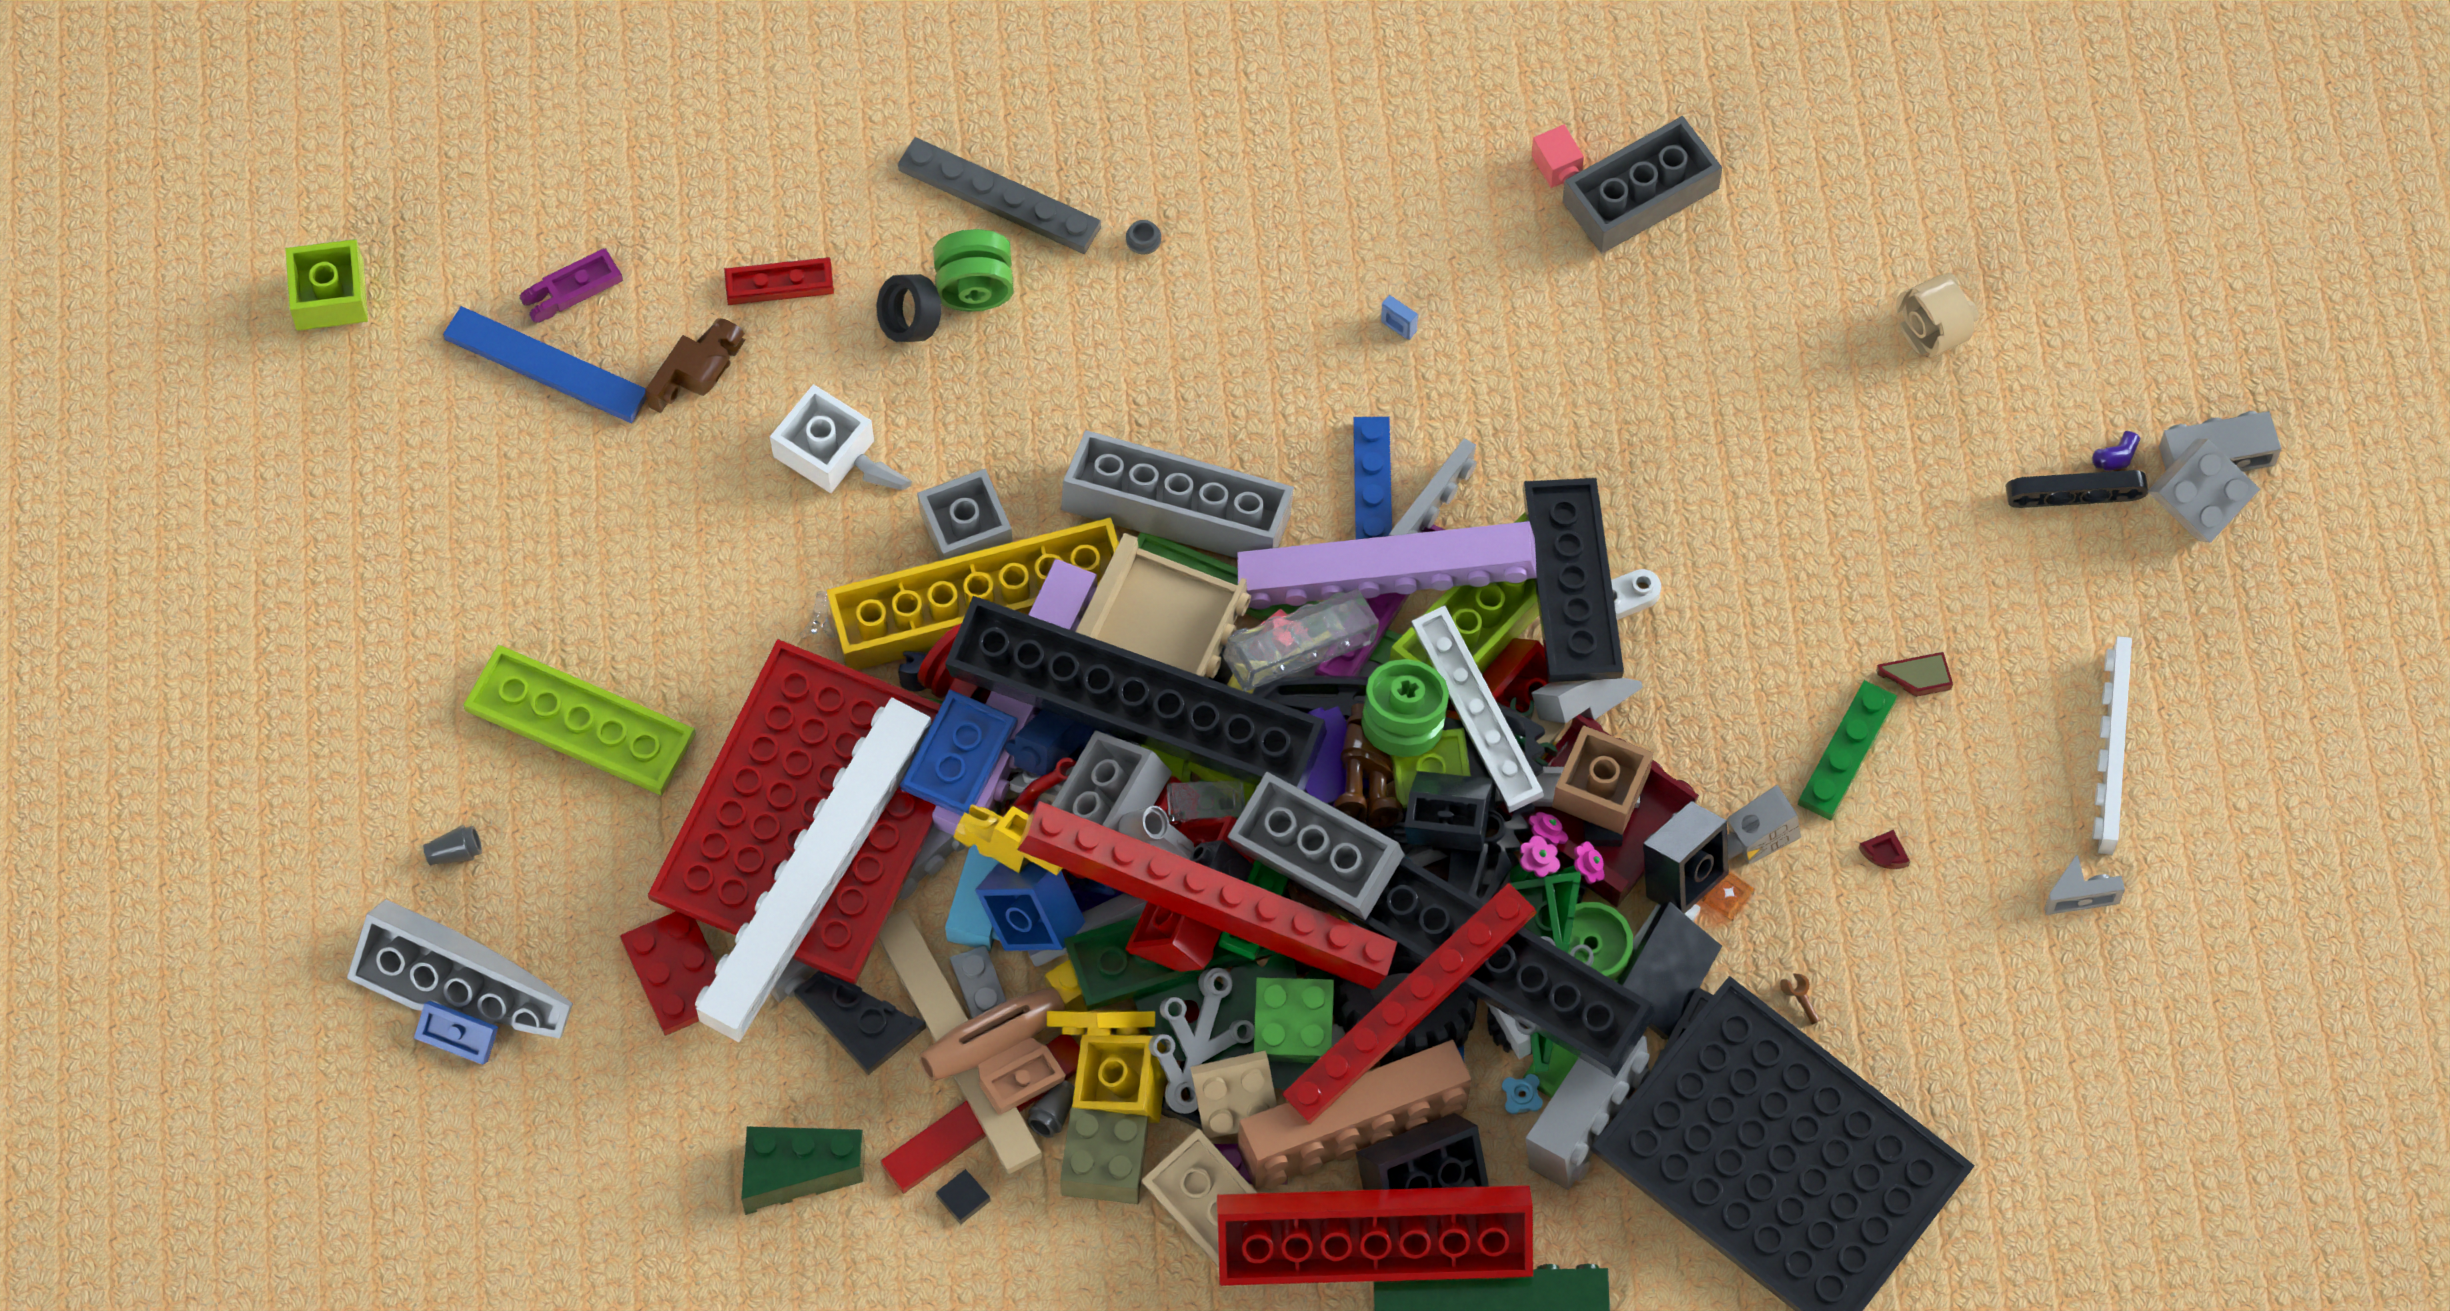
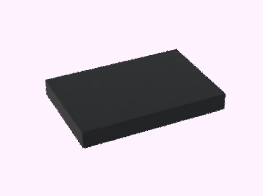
[1618,902,1722,1039]

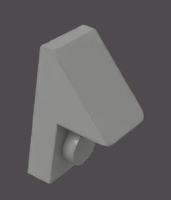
[2044,855,2125,915]

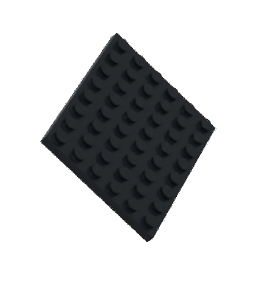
[1590,976,1975,1311]

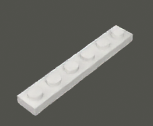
[1411,606,1544,813]
[2092,636,2132,855]

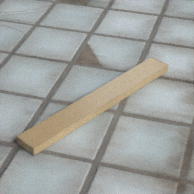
[878,909,1042,1175]

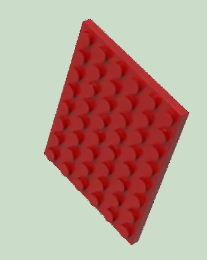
[648,639,941,985]

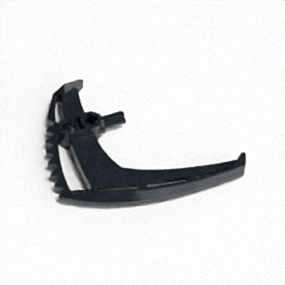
[1252,676,1545,904]

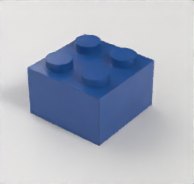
[975,862,1086,951]

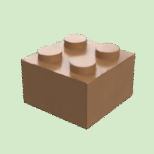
[1552,725,1654,835]

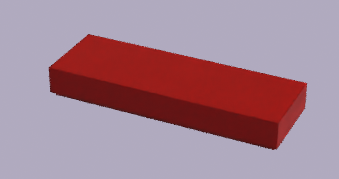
[724,257,834,305]

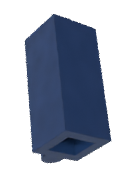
[1005,710,1093,776]

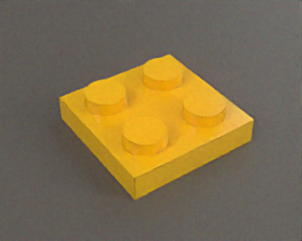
[1047,1010,1155,1036]

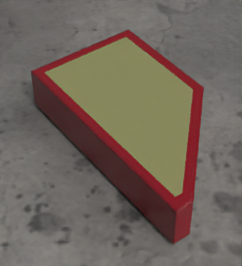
[1876,652,1953,697]

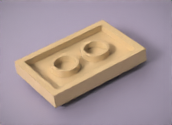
[1141,1128,1257,1267]

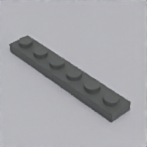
[898,137,1101,255]

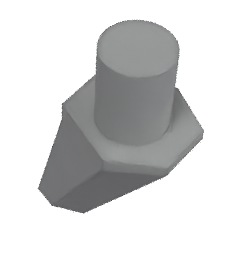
[854,454,912,490]

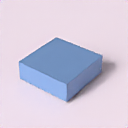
[1381,295,1418,340]

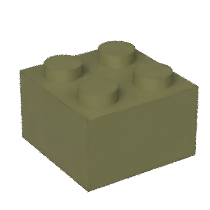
[1060,1107,1148,1204]

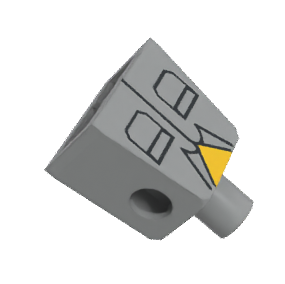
[1727,785,1801,864]

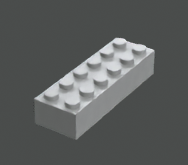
[1061,430,1294,558]

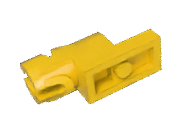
[953,804,1062,876]

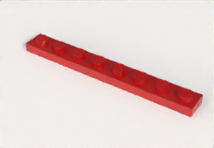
[1282,883,1537,1124]

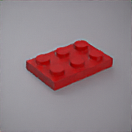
[620,911,717,1036]

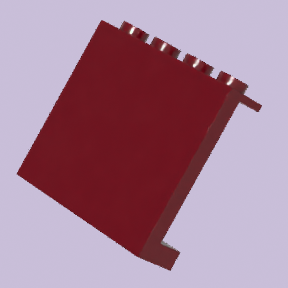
[1497,714,1699,908]

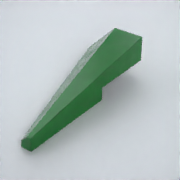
[1506,872,1581,1073]

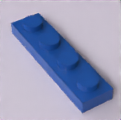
[1353,416,1392,540]

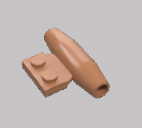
[919,987,1066,1115]

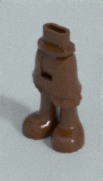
[1333,703,1404,829]

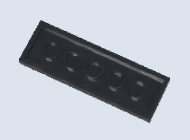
[1522,478,1624,682]

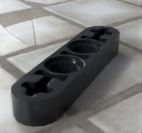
[2005,470,2148,508]

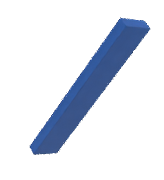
[443,306,647,424]

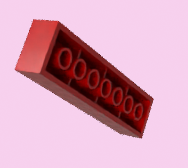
[1217,1185,1533,1286]

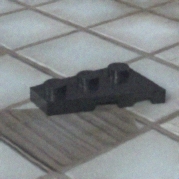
[794,970,926,1075]

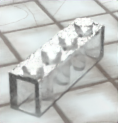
[1223,588,1379,692]

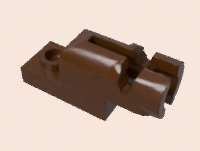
[645,318,746,413]

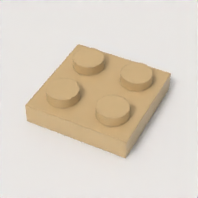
[1190,1050,1277,1139]

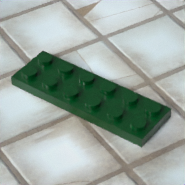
[1064,888,1292,1011]

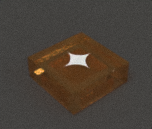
[1702,871,1755,922]

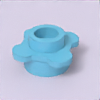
[1502,1074,1543,1115]

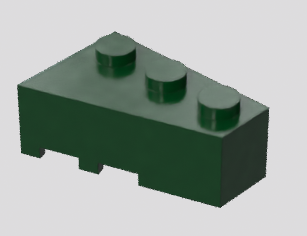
[741,1126,866,1215]

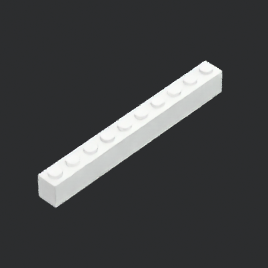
[695,697,932,1042]

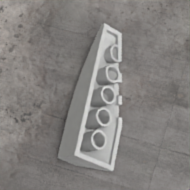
[347,899,573,1039]

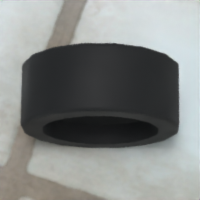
[876,274,941,342]

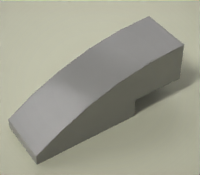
[1532,678,1643,723]

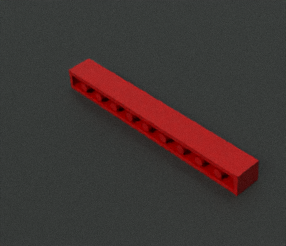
[1017,801,1397,990]

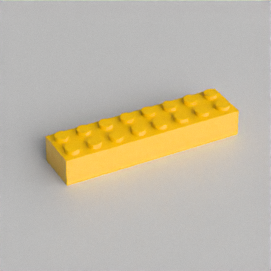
[826,517,1119,670]

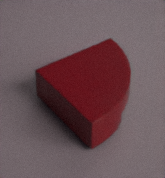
[1859,830,1910,869]

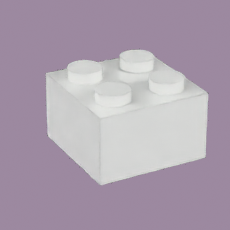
[770,384,874,493]

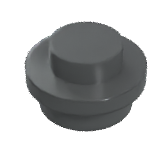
[1126,220,1161,255]

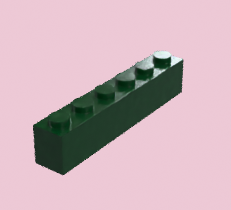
[1373,1263,1610,1311]

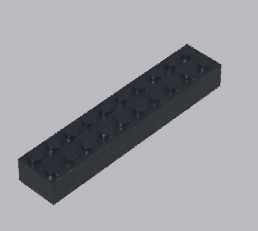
[945,596,1327,791]
[1288,856,1656,1079]

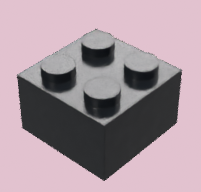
[1643,801,1729,914]

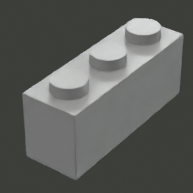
[2159,411,2282,472]

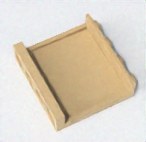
[1076,533,1251,678]

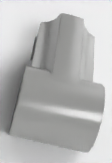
[1119,806,1195,860]

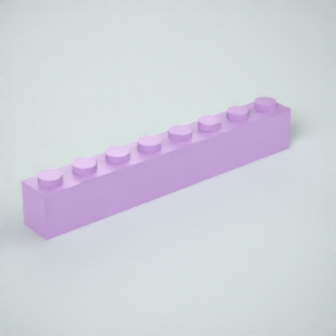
[1237,521,1537,609]
[932,559,1098,835]

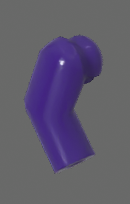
[2092,431,2140,471]

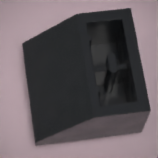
[1404,771,1493,852]

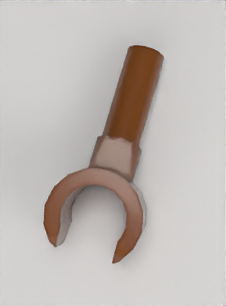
[1780,973,1820,1025]

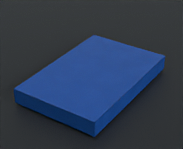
[900,689,1018,816]

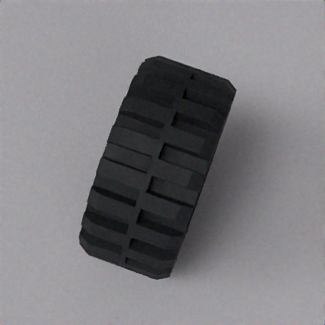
[1333,948,1478,1067]

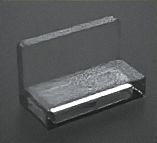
[1167,780,1245,822]

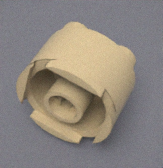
[1896,273,1979,358]

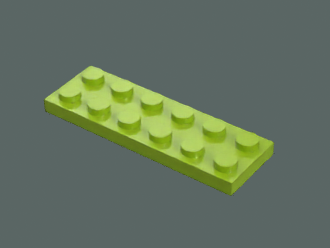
[463,644,696,796]

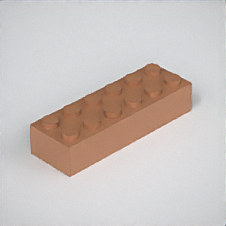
[1237,1040,1472,1189]

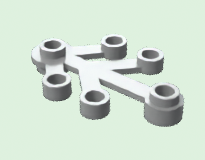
[1149,968,1255,1114]

